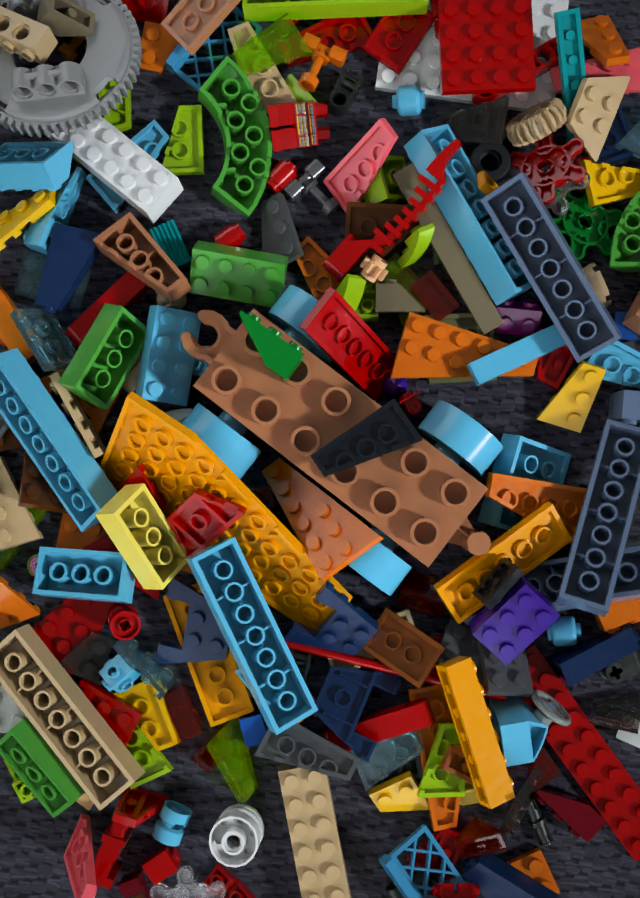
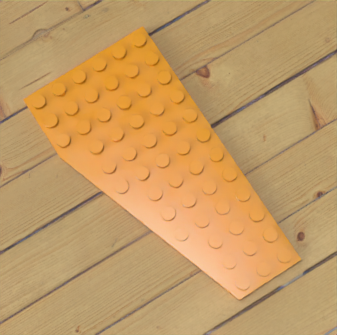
[100,391,352,631]

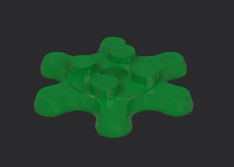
[553,188,623,261]

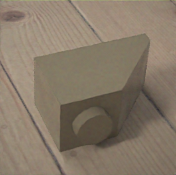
[37,0,95,37]
[375,279,425,313]

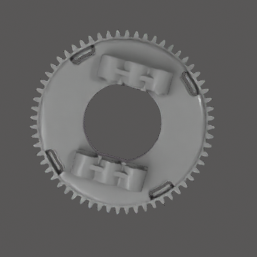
[0,0,143,138]

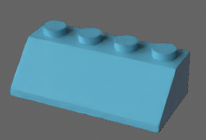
[0,140,73,191]
[32,546,135,604]

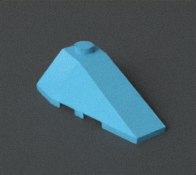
[23,166,87,255]

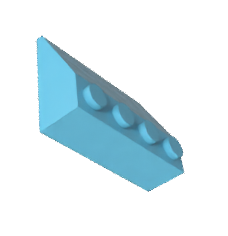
[478,433,571,531]

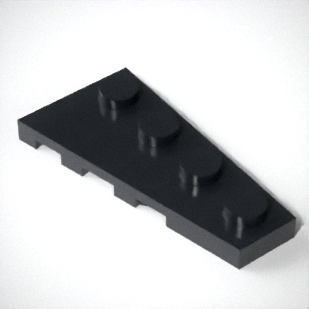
[311,399,423,477]

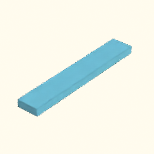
[467,324,566,386]

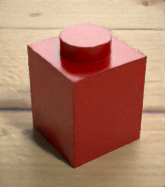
[142,845,181,886]

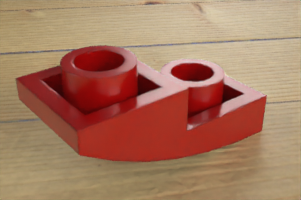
[203,863,256,898]

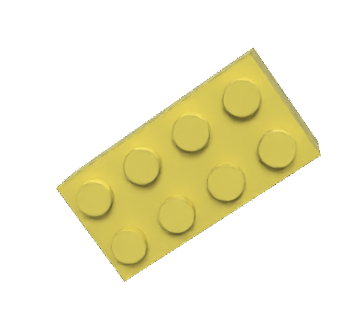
[95,483,187,590]

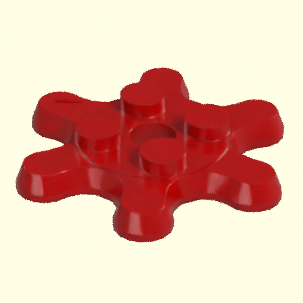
[509,133,586,205]

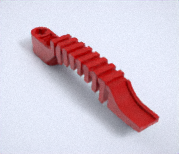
[322,138,462,282]

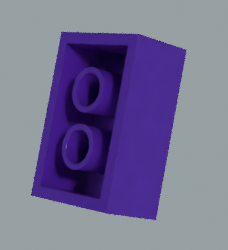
[469,576,560,666]

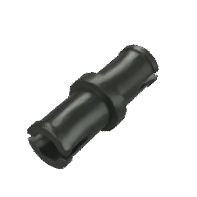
[521,796,553,847]

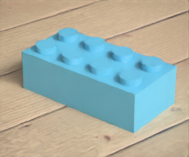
[135,305,201,406]

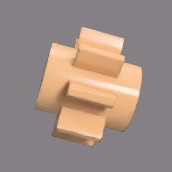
[360,254,389,283]

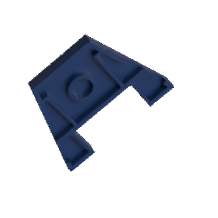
[155,576,229,664]
[283,581,379,656]
[314,666,403,763]

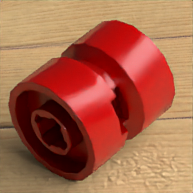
[107,603,141,641]

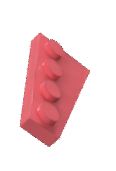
[549,47,640,94]
[323,118,398,213]

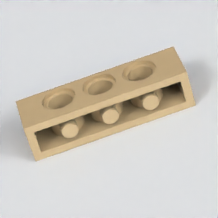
[0,6,58,64]

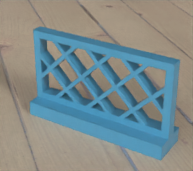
[165,7,263,92]
[378,824,465,898]

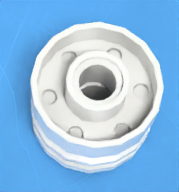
[209,803,265,868]

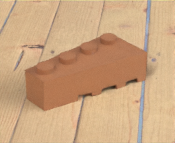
[93,212,192,304]

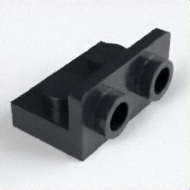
[472,557,524,610]

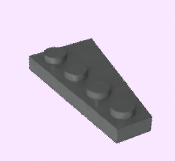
[254,723,361,781]

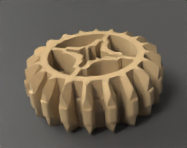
[505,98,568,147]

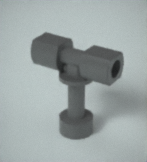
[283,158,340,217]

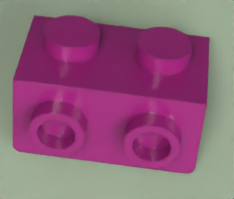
[493,299,542,336]

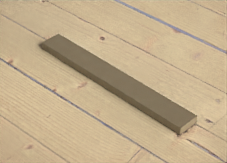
[392,163,504,335]

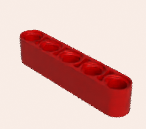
[471,37,559,108]
[65,271,151,347]
[322,697,436,751]

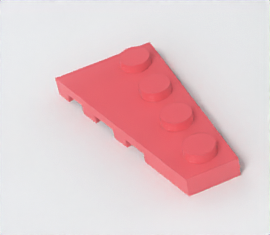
[63,813,97,898]

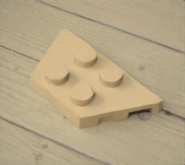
[565,76,631,163]

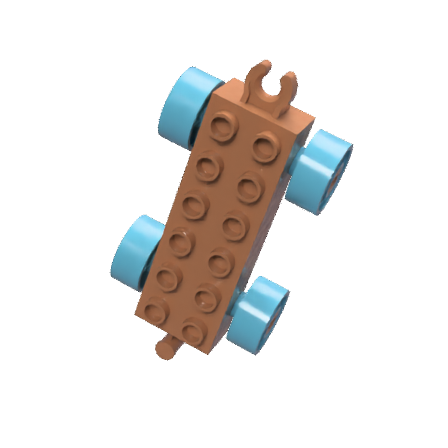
[181,285,503,596]

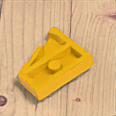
[369,770,429,812]

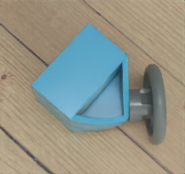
[490,689,571,767]

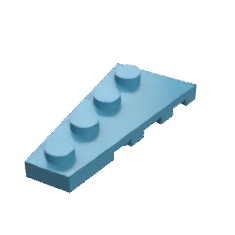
[85,119,170,214]
[586,341,640,389]

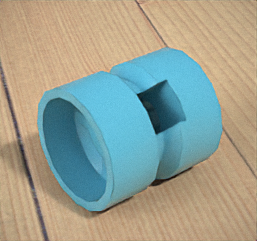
[151,800,193,846]

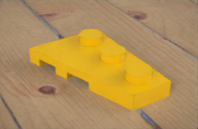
[579,160,640,207]
[0,190,57,251]

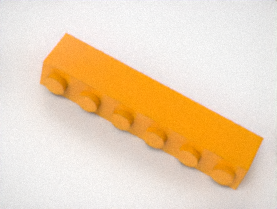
[435,655,515,809]

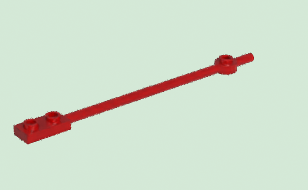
[285,641,506,702]

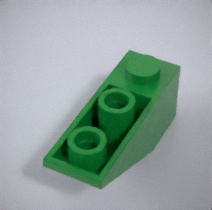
[239,311,304,382]

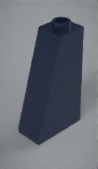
[35,223,101,315]
[549,624,640,686]
[463,848,560,898]

